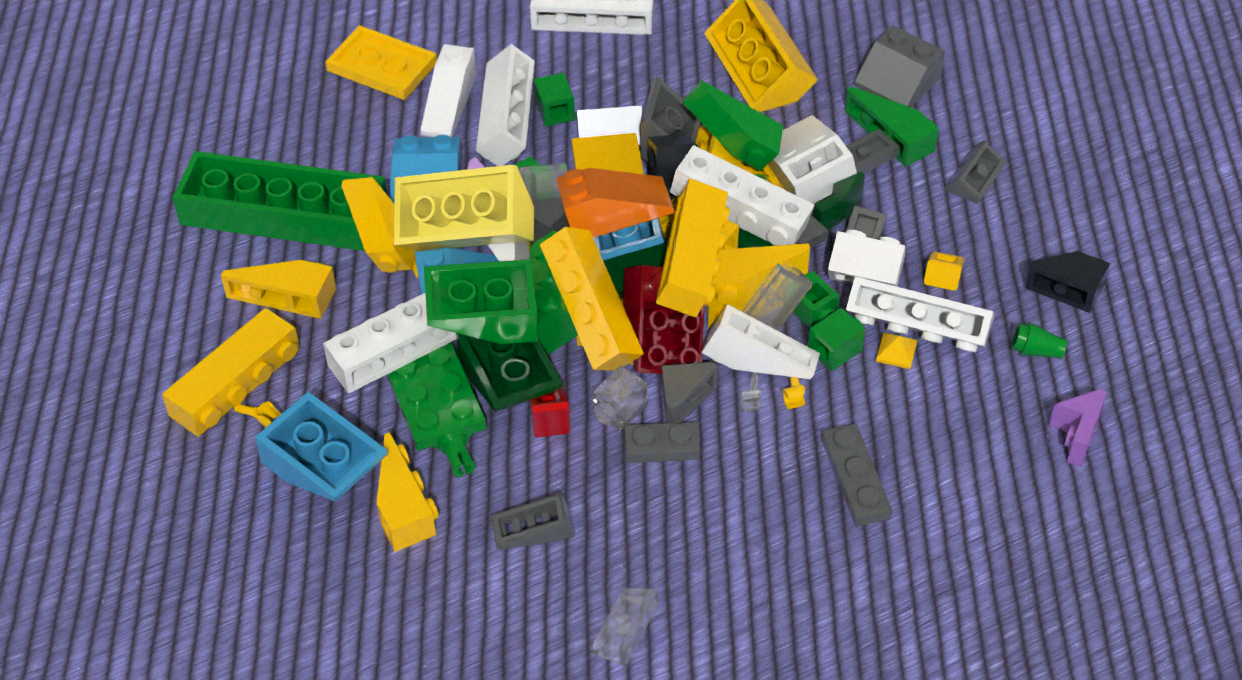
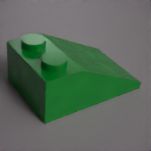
[424,259,538,344]

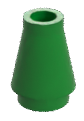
[1011,322,1067,359]

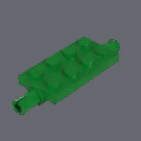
[386,342,487,477]

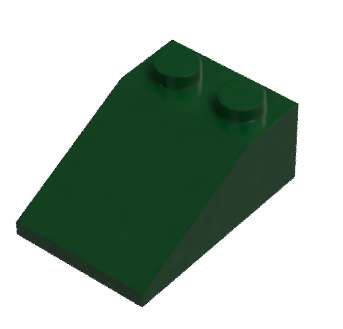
[456,333,563,412]

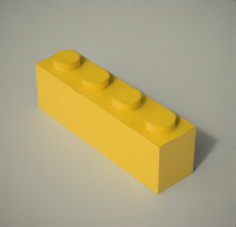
[656,178,730,317]
[540,227,644,371]
[162,308,300,437]

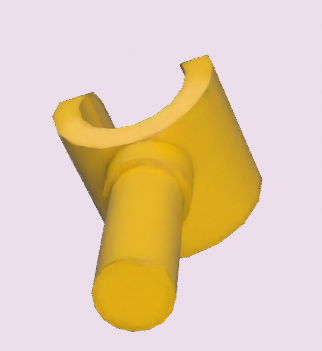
[782,377,805,410]
[234,402,281,428]

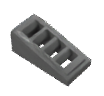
[490,493,575,550]

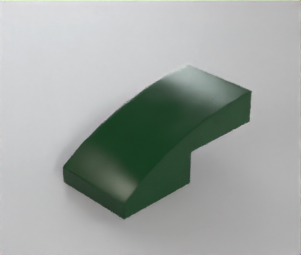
[812,171,865,230]

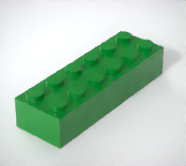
[172,151,387,251]

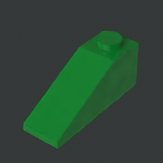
[683,80,783,171]
[845,87,939,167]

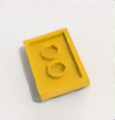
[325,25,437,100]

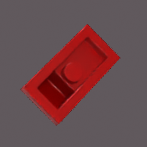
[529,384,570,438]

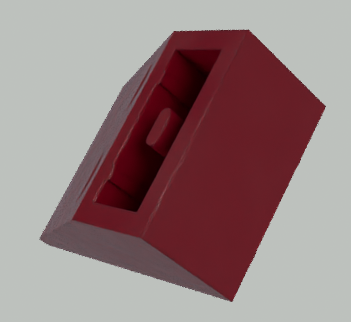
[623,265,705,374]

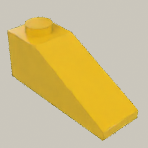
[341,177,416,273]
[221,260,336,319]

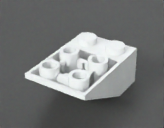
[769,115,857,204]

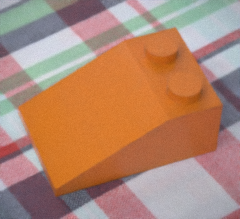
[556,168,675,238]

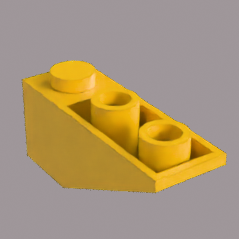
[376,432,439,552]

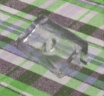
[742,263,812,331]
[590,588,658,666]

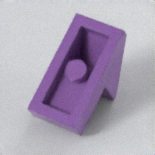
[1049,389,1107,467]

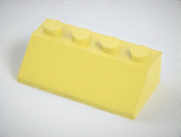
[394,164,534,251]

